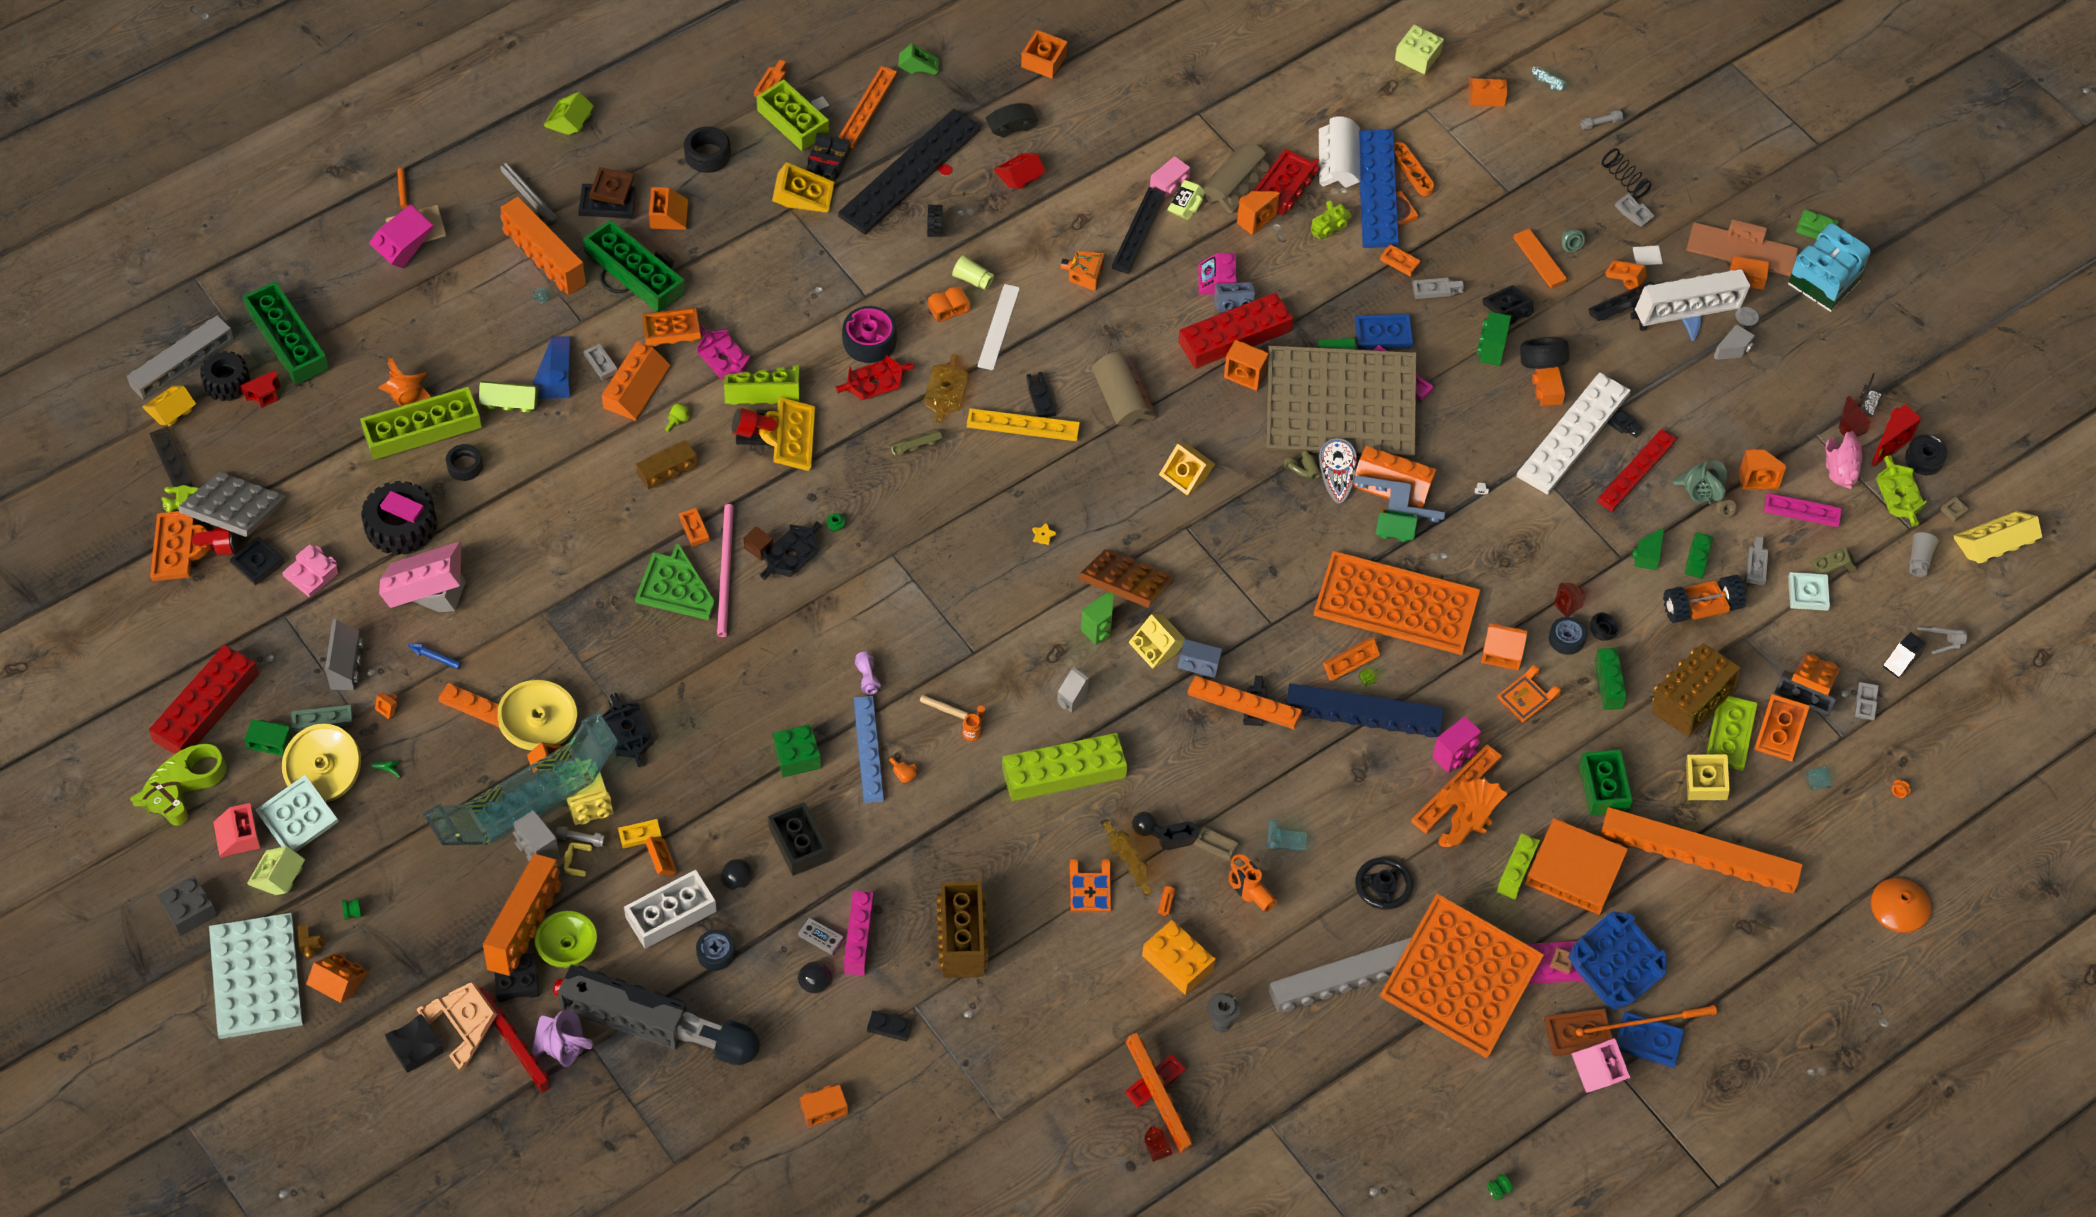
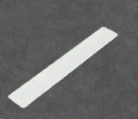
[977,284,1019,370]

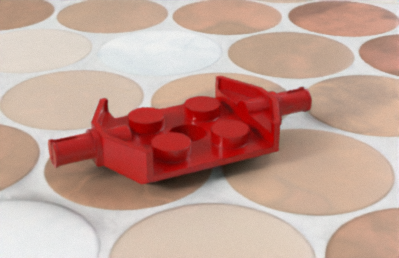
[835,355,914,400]

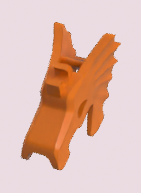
[1437,778,1507,847]

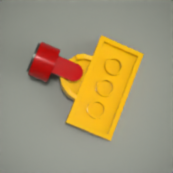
[731,397,815,471]

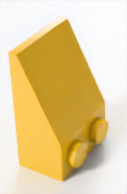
[772,162,834,212]

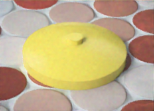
[497,680,577,750]
[282,724,361,803]

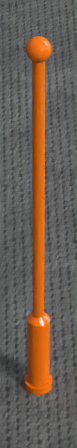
[1576,1005,1717,1036]

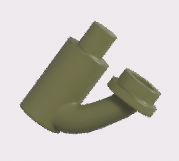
[1284,451,1322,480]

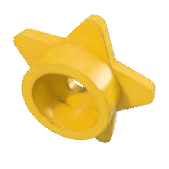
[1032,523,1056,545]

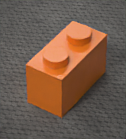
[1532,367,1565,406]
[800,1084,848,1128]

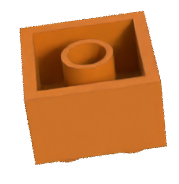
[1021,30,1068,79]
[1224,340,1269,391]

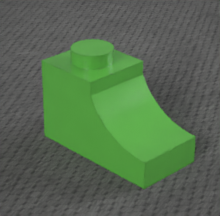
[899,43,939,75]

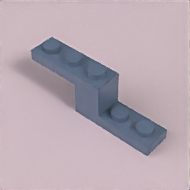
[1354,475,1445,523]

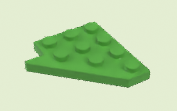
[635,544,715,620]

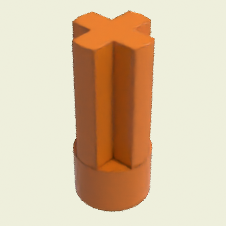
[1158,886,1176,917]

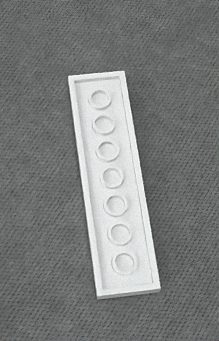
[1517,372,1631,495]

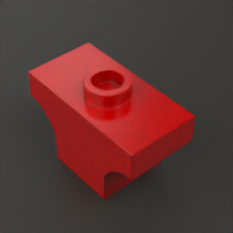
[241,370,281,408]

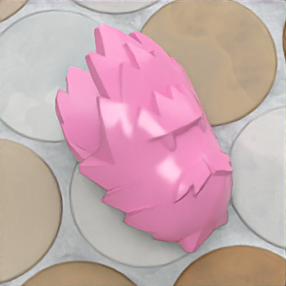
[1825,431,1862,489]

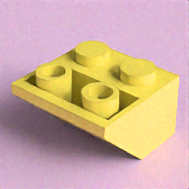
[1129,614,1185,669]

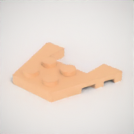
[417,983,497,1070]

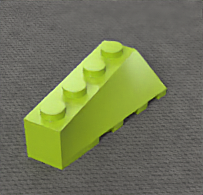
[724,365,800,405]

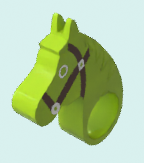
[130,744,227,826]

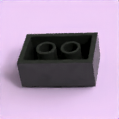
[768,802,830,876]

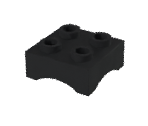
[494,953,539,1002]
[385,1014,444,1073]

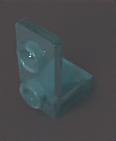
[1266,819,1307,852]

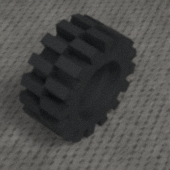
[927,205,943,237]

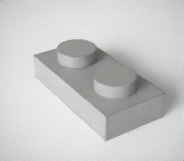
[584,344,618,381]

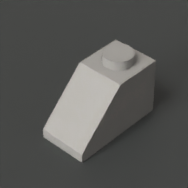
[1714,324,1755,360]
[1057,667,1089,713]

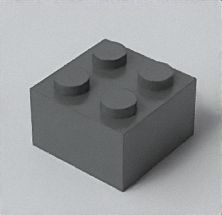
[157,875,217,936]

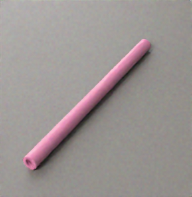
[717,504,734,637]

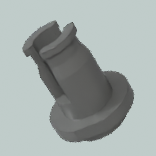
[1207,993,1240,1033]

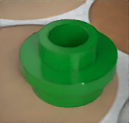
[826,513,845,531]

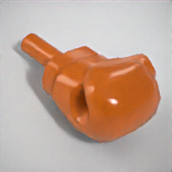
[889,757,917,784]

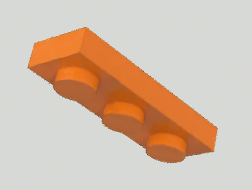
[1323,637,1380,681]

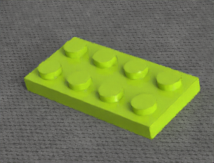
[1706,696,1757,771]

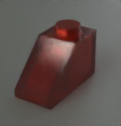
[1838,396,1871,437]
[1554,583,1586,617]

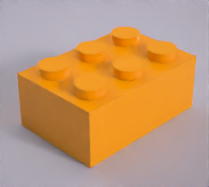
[1142,920,1216,995]

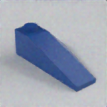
[533,336,571,399]

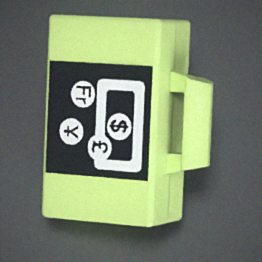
[1167,180,1205,220]

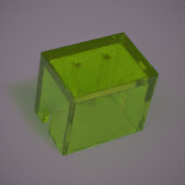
[1359,668,1376,687]

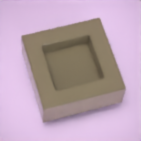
[1941,497,1969,522]

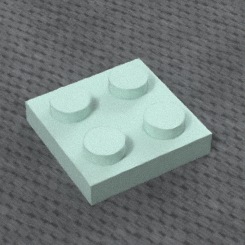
[1788,572,1830,611]

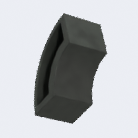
[985,103,1039,138]

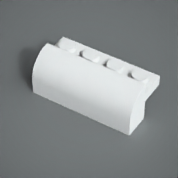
[1319,117,1360,188]

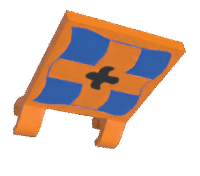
[1069,859,1111,912]

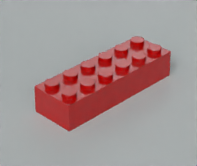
[1178,292,1293,369]
[149,645,259,754]

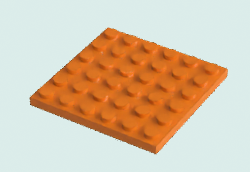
[1379,894,1544,1059]

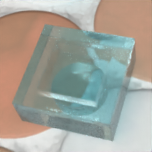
[1806,767,1831,791]

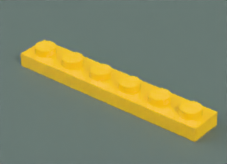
[967,408,1080,442]

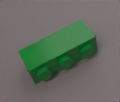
[1594,648,1626,710]

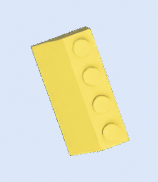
[1953,511,2042,563]

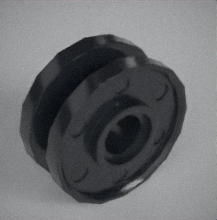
[1905,434,1948,476]

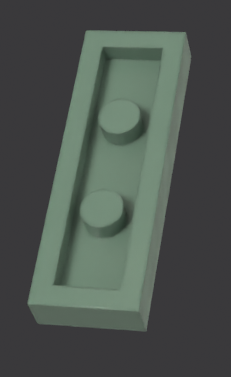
[291,705,353,732]

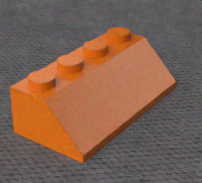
[601,341,671,421]
[1352,446,1436,508]

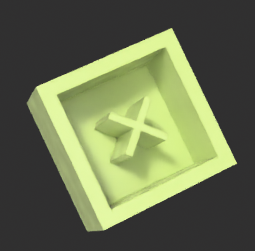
[1395,25,1444,74]

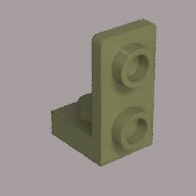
[1811,546,1858,574]

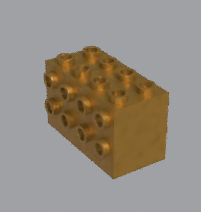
[1652,643,1741,738]
[937,881,988,978]

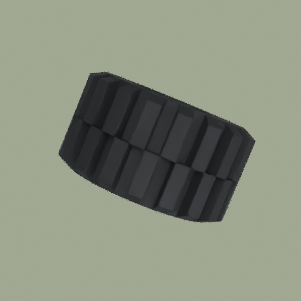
[200,351,251,401]

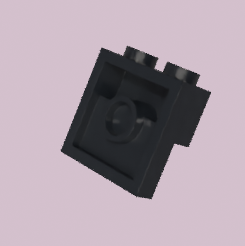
[1482,285,1534,325]

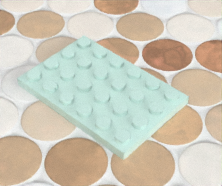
[209,913,303,1039]

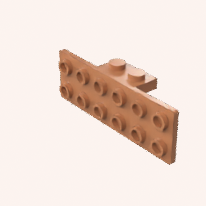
[1686,220,1798,276]

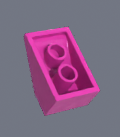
[369,204,435,269]

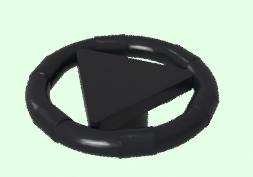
[1355,857,1414,910]

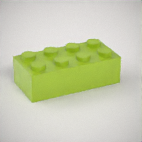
[757,79,829,151]

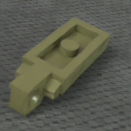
[889,429,942,456]

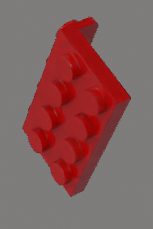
[1254,149,1321,216]

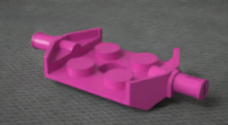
[697,325,750,379]

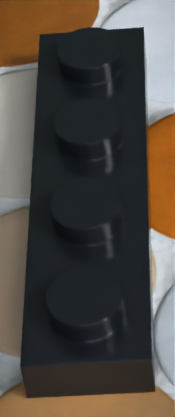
[1588,281,1656,322]

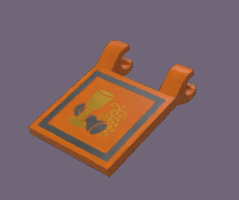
[1496,665,1561,723]

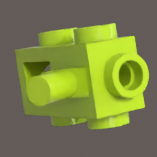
[1311,201,1351,240]

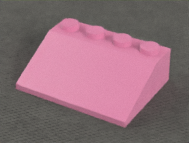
[379,541,462,608]

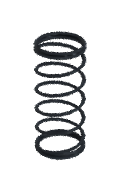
[1601,148,1652,199]

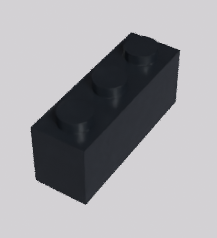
[1774,670,1839,716]

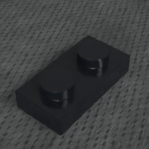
[867,1010,912,1042]

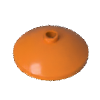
[1871,878,1932,933]

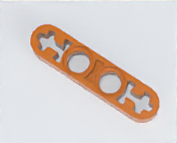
[1393,142,1434,196]

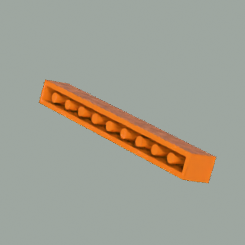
[1600,807,1803,894]

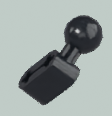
[1132,811,1198,850]

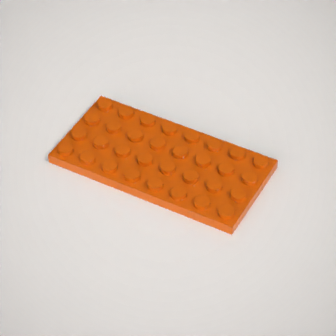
[1313,551,1480,655]

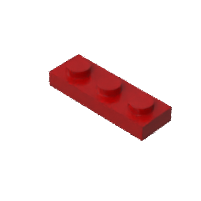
[1125,1054,1186,1108]

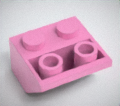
[1571,1038,1630,1093]

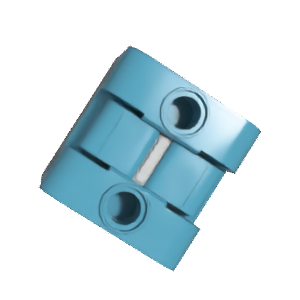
[1788,224,1871,312]

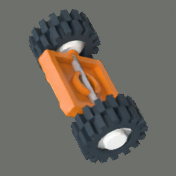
[1663,575,1746,623]

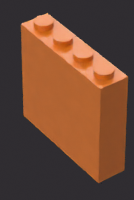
[1525,818,1628,915]

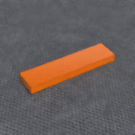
[1513,228,1567,289]

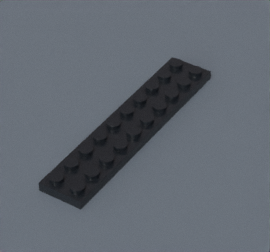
[838,109,980,235]

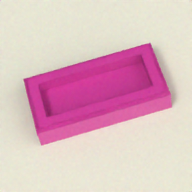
[380,491,424,523]

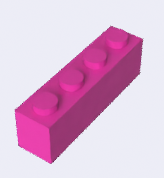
[844,890,874,976]

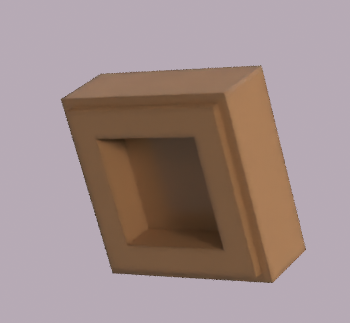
[1549,947,1572,974]

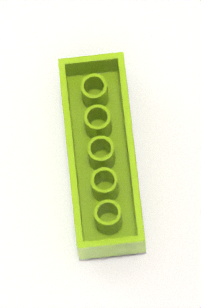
[360,387,482,460]
[1002,733,1127,802]

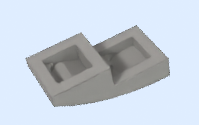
[1614,193,1654,227]
[1854,682,1879,721]

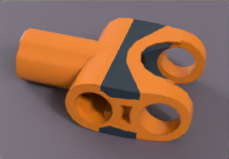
[1228,854,1277,912]

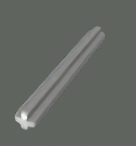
[500,163,557,224]

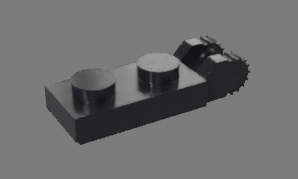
[1026,372,1056,418]

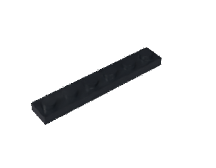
[1112,187,1165,274]

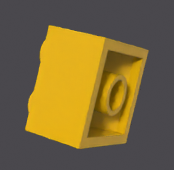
[142,385,196,426]
[1159,443,1215,496]

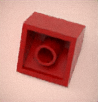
[994,153,1045,190]

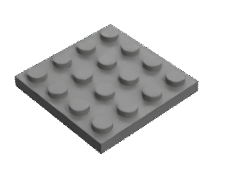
[179,472,286,537]

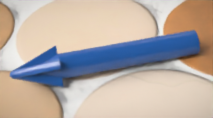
[408,644,461,669]

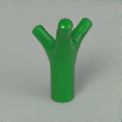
[371,760,401,778]

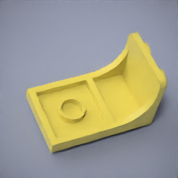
[557,758,613,825]

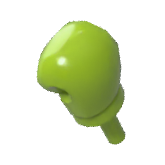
[665,403,691,432]

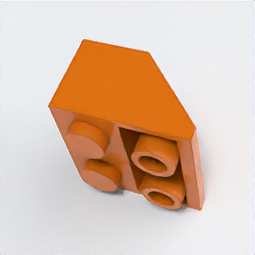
[649,187,688,230]
[1481,623,1527,671]
[307,953,369,1003]

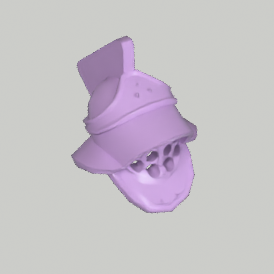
[531,1009,594,1067]

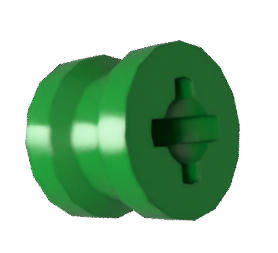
[342,898,362,920]
[1487,1174,1513,1200]

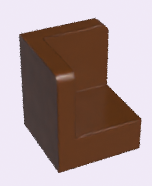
[743,527,774,560]

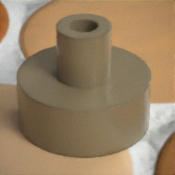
[1716,498,1736,518]

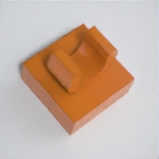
[375,692,399,719]

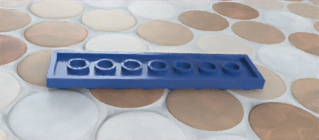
[1359,129,1399,248]

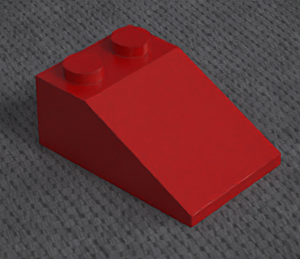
[1871,404,1921,467]

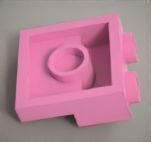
[283,544,338,598]

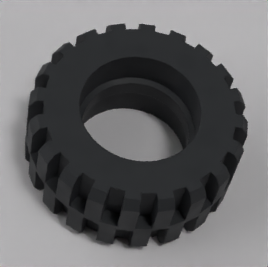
[361,481,437,555]

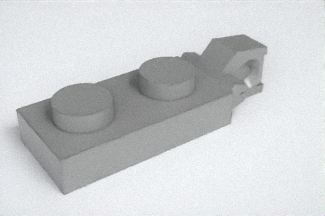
[1412,278,1464,299]
[1746,536,1768,586]

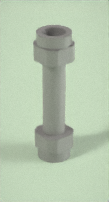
[1580,110,1623,130]
[556,826,606,847]

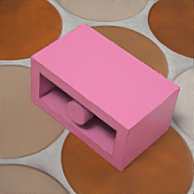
[1150,156,1190,199]

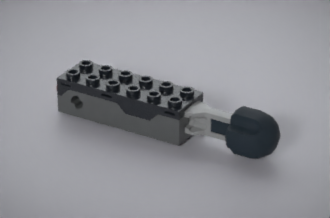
[553,965,760,1065]

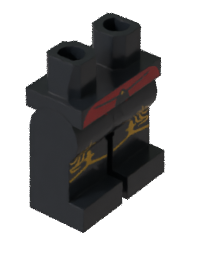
[808,133,850,181]

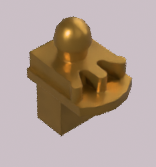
[297,924,325,959]

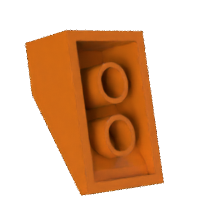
[1754,694,1810,762]

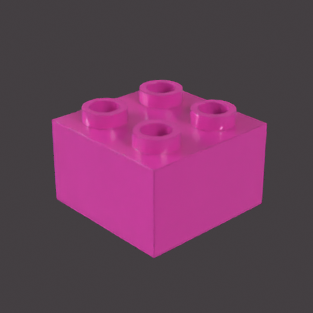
[1432,716,1481,773]

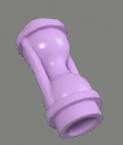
[855,651,881,695]

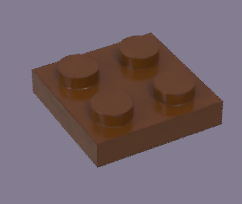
[589,167,634,205]

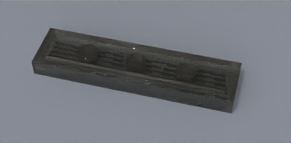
[149,427,193,487]

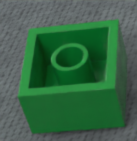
[1477,312,1511,366]
[772,724,821,778]

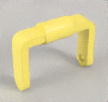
[563,843,592,876]

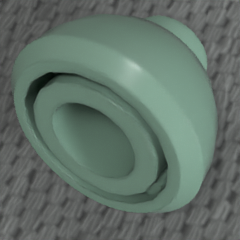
[1561,229,1585,253]

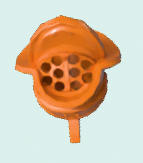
[378,357,431,406]

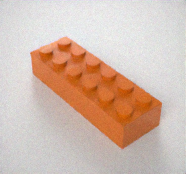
[500,197,586,296]
[483,854,561,976]

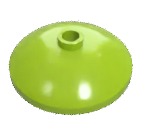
[535,911,597,968]

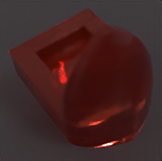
[1144,1126,1172,1162]

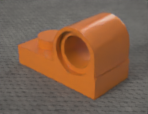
[1605,260,1647,290]

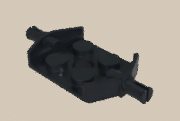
[760,521,822,580]
[602,693,654,767]

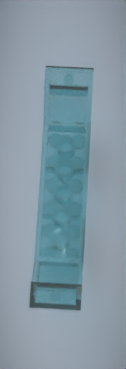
[423,711,618,845]

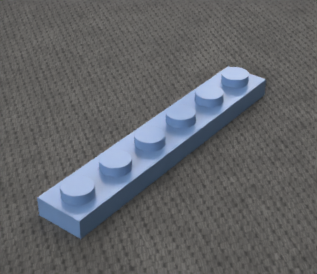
[854,696,884,803]

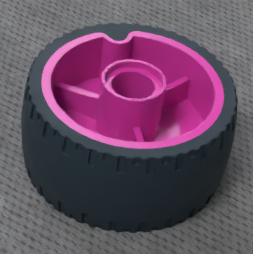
[842,306,897,363]

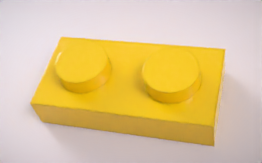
[618,819,662,849]

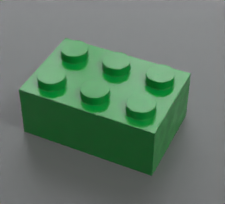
[1578,750,1632,816]

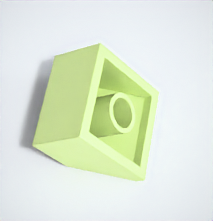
[247,846,305,895]

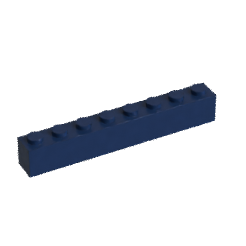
[1286,683,1444,738]

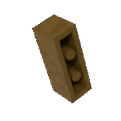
[636,439,698,490]

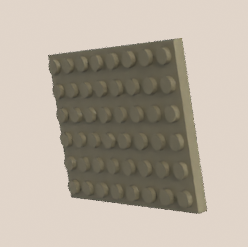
[1266,346,1416,458]

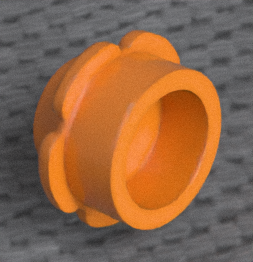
[1892,780,1911,798]

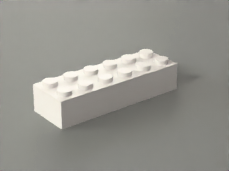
[1635,269,1750,326]

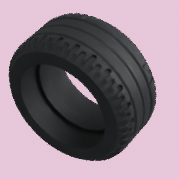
[684,126,731,173]
[1520,337,1569,369]

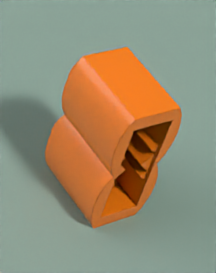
[928,287,970,322]

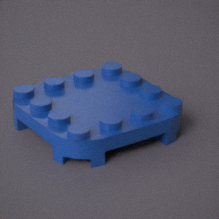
[1568,911,1667,1010]

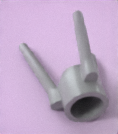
[1917,627,1967,654]

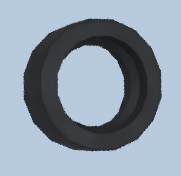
[446,444,483,481]

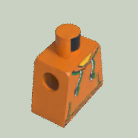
[1060,251,1105,291]

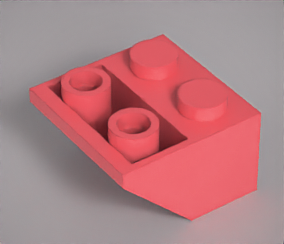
[213,803,260,858]

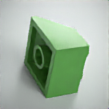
[1081,592,1114,645]

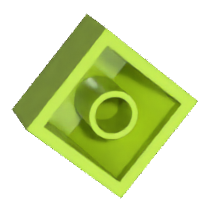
[544,92,594,135]

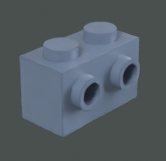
[1214,282,1255,313]
[1177,639,1222,678]

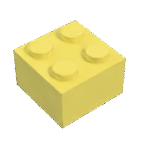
[1686,754,1729,800]

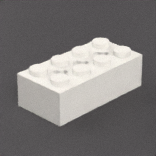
[624,870,717,949]

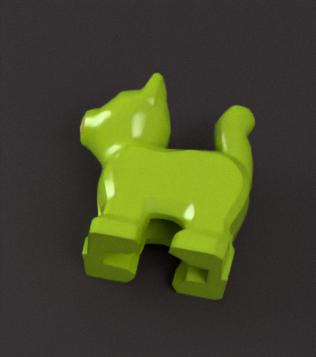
[161,485,199,512]

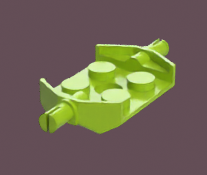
[1876,455,1927,527]

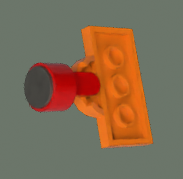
[150,511,239,581]

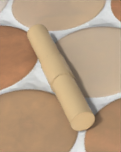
[920,695,969,719]

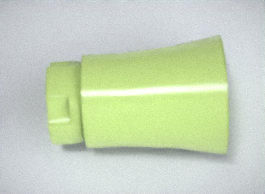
[952,254,994,290]

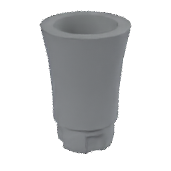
[1909,532,1939,577]

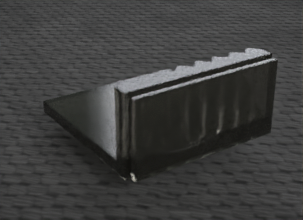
[1859,373,1881,417]

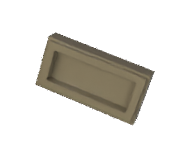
[1194,826,1239,861]

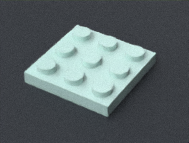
[255,775,339,852]

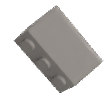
[325,619,364,690]

